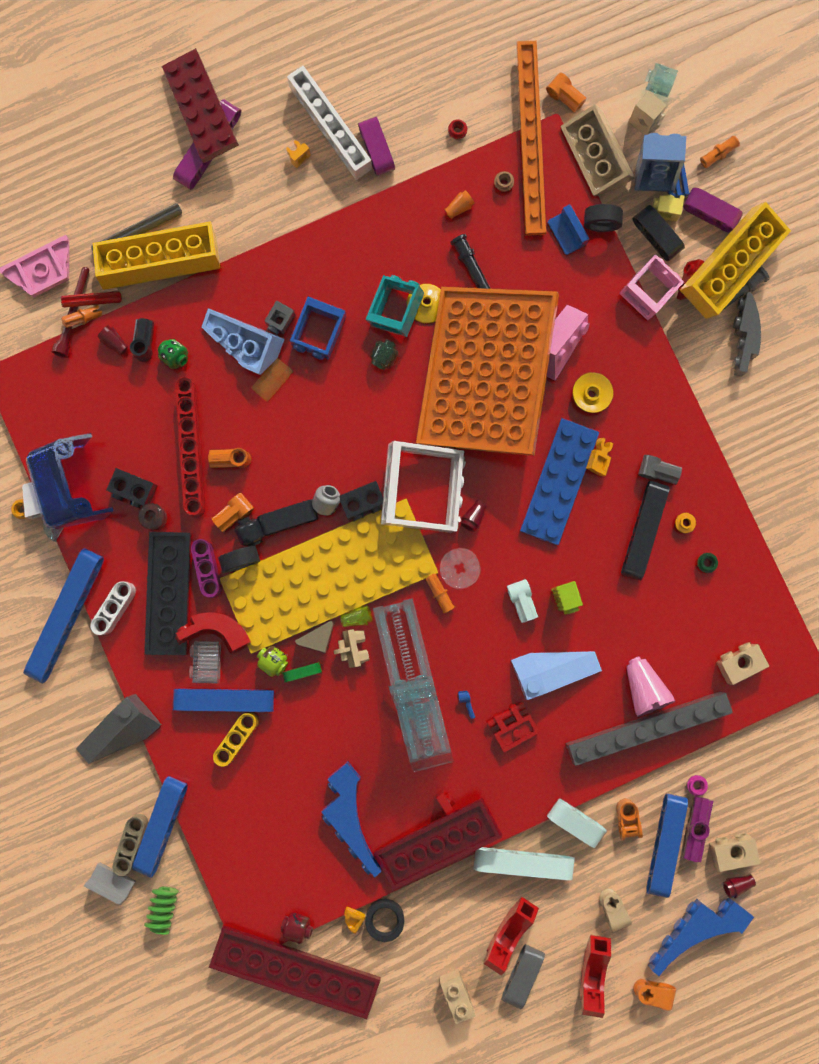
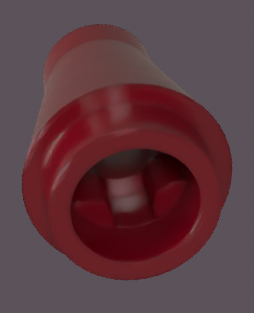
[97,325,128,355]
[460,500,487,532]
[723,874,756,899]

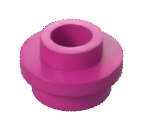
[687,775,708,796]

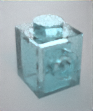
[645,63,678,97]

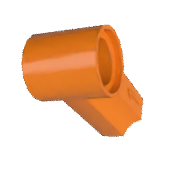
[546,73,587,113]
[208,448,251,468]
[212,493,254,533]

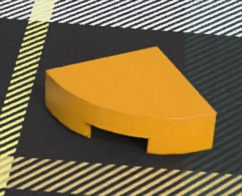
[344,907,366,934]

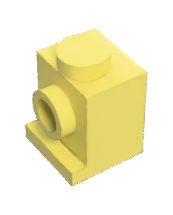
[652,194,684,222]

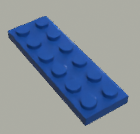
[520,418,599,545]

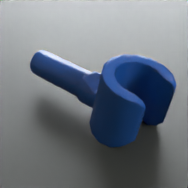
[458,691,475,719]

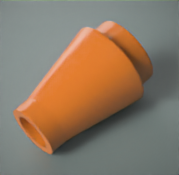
[444,190,475,219]

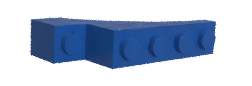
[322,761,381,877]
[648,897,754,976]

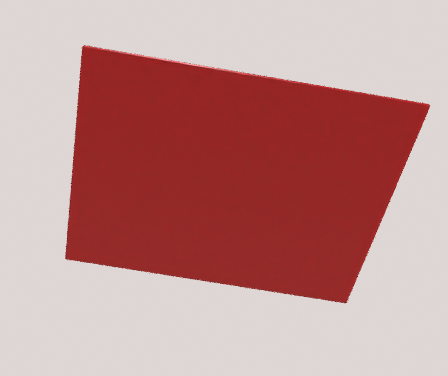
[0,114,819,944]

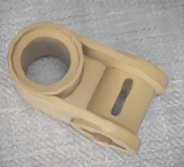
[599,888,632,933]

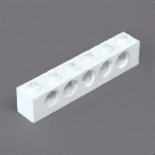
[287,66,372,180]

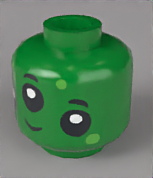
[158,339,188,369]

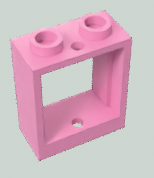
[619,254,684,320]

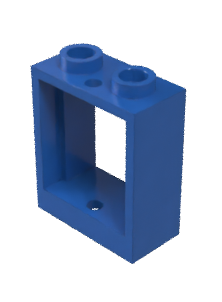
[290,297,346,360]

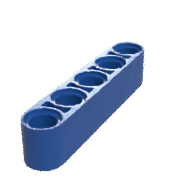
[173,689,274,712]
[132,776,188,878]
[646,793,688,898]

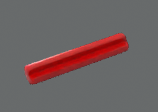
[61,291,122,308]

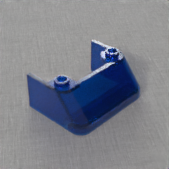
[26,433,114,530]

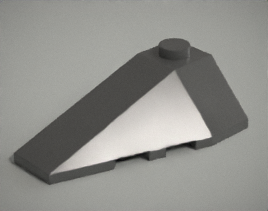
[76,694,162,764]

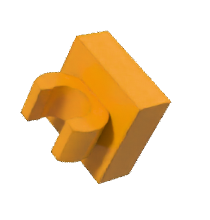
[286,140,311,169]

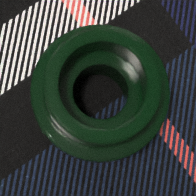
[697,553,718,573]

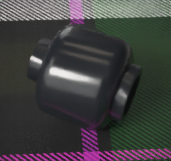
[234,516,264,547]

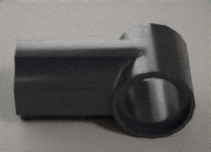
[130,318,154,362]

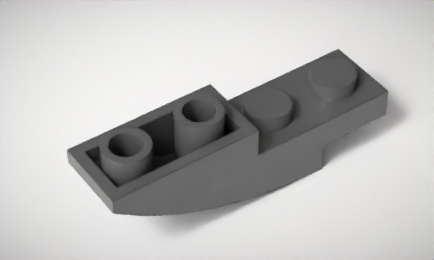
[732,292,761,377]

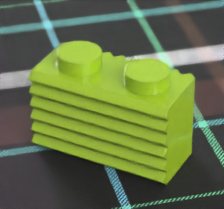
[551,581,583,614]

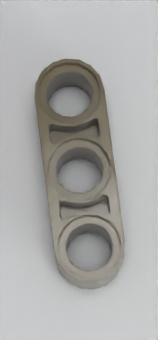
[112,814,148,876]

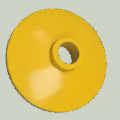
[407,284,441,323]
[573,373,613,413]

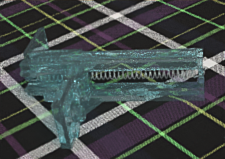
[373,598,454,772]

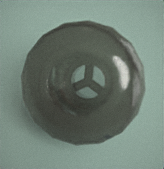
[138,503,167,531]

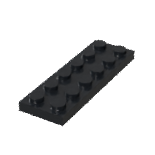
[145,532,191,655]

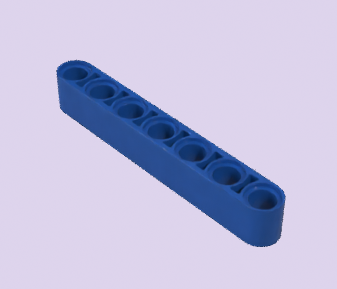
[23,548,104,684]

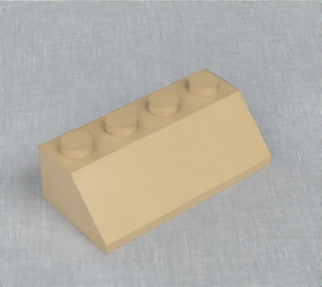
[561,104,635,196]

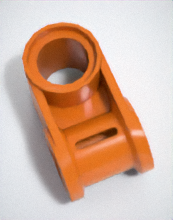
[616,798,643,841]
[633,979,676,1011]

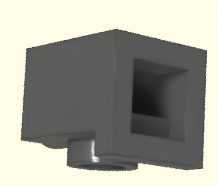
[265,301,296,335]

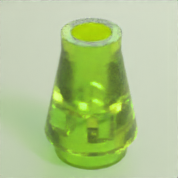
[341,606,372,627]

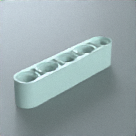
[473,847,575,880]

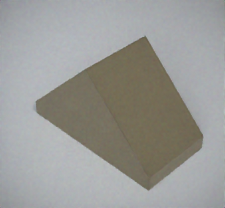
[295,621,334,652]

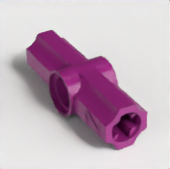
[682,796,714,862]

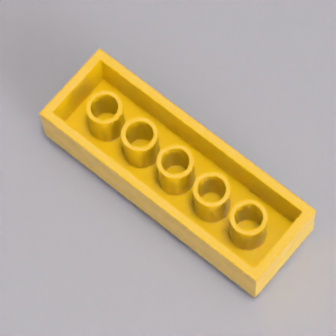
[680,201,791,319]
[92,221,221,290]

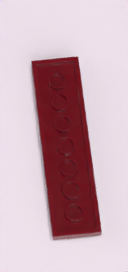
[208,925,381,1020]

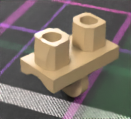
[334,629,369,668]

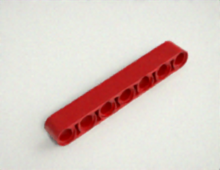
[175,377,205,517]

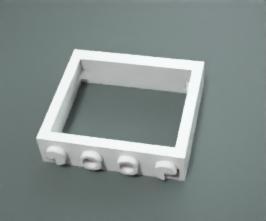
[381,441,466,533]

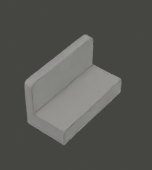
[84,862,136,905]

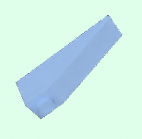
[202,308,284,375]

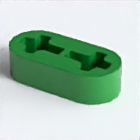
[282,662,322,682]

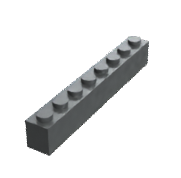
[566,692,733,766]

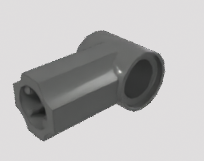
[638,455,682,485]

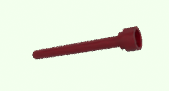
[51,267,90,357]

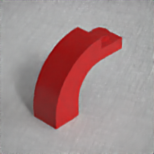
[175,612,251,655]
[484,897,539,976]
[580,935,611,1018]

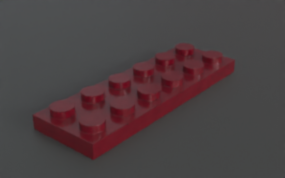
[162,48,239,163]
[373,798,502,890]

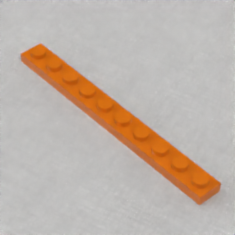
[516,40,546,236]

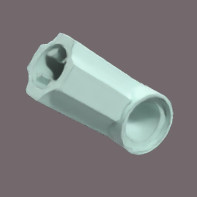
[507,579,538,623]

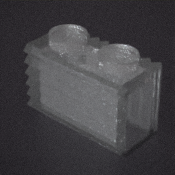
[189,641,221,683]

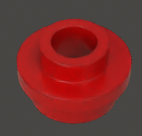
[448,119,468,140]

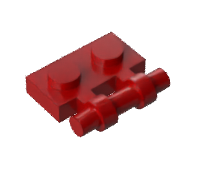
[487,702,540,753]

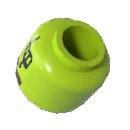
[257,646,288,677]

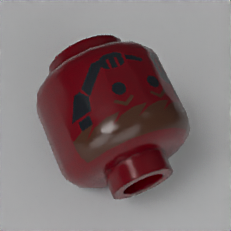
[281,913,313,944]

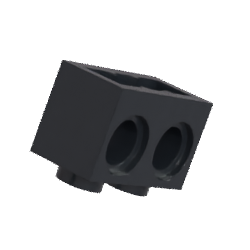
[106,468,158,509]
[339,481,383,522]

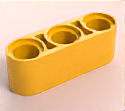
[213,712,259,767]

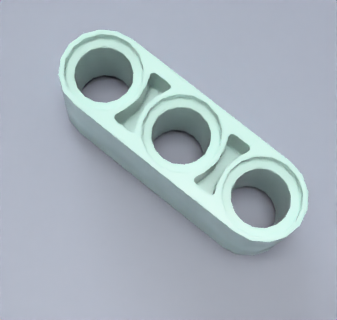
[547,799,607,848]

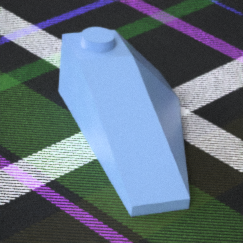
[511,651,602,700]

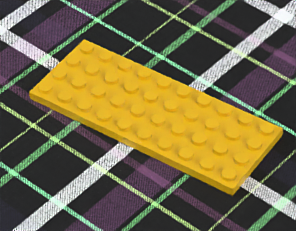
[220,499,438,654]

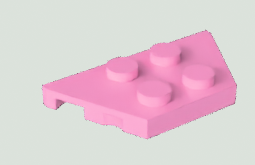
[0,235,69,297]

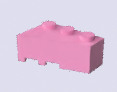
[547,305,589,380]

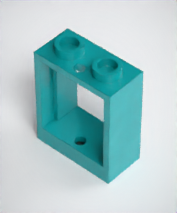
[365,275,424,337]

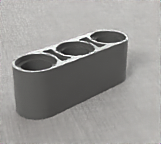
[501,944,545,1010]

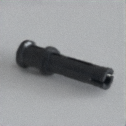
[450,234,491,289]

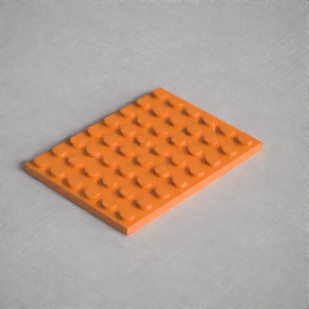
[416,287,559,456]

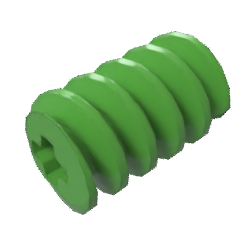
[144,886,179,935]

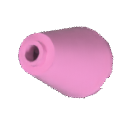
[627,657,675,717]

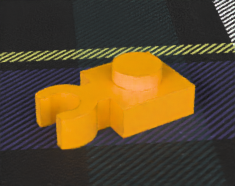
[586,438,613,476]

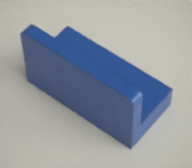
[547,204,589,255]

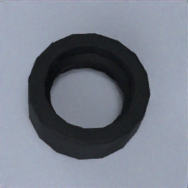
[584,204,623,232]
[218,546,260,573]
[365,898,405,942]

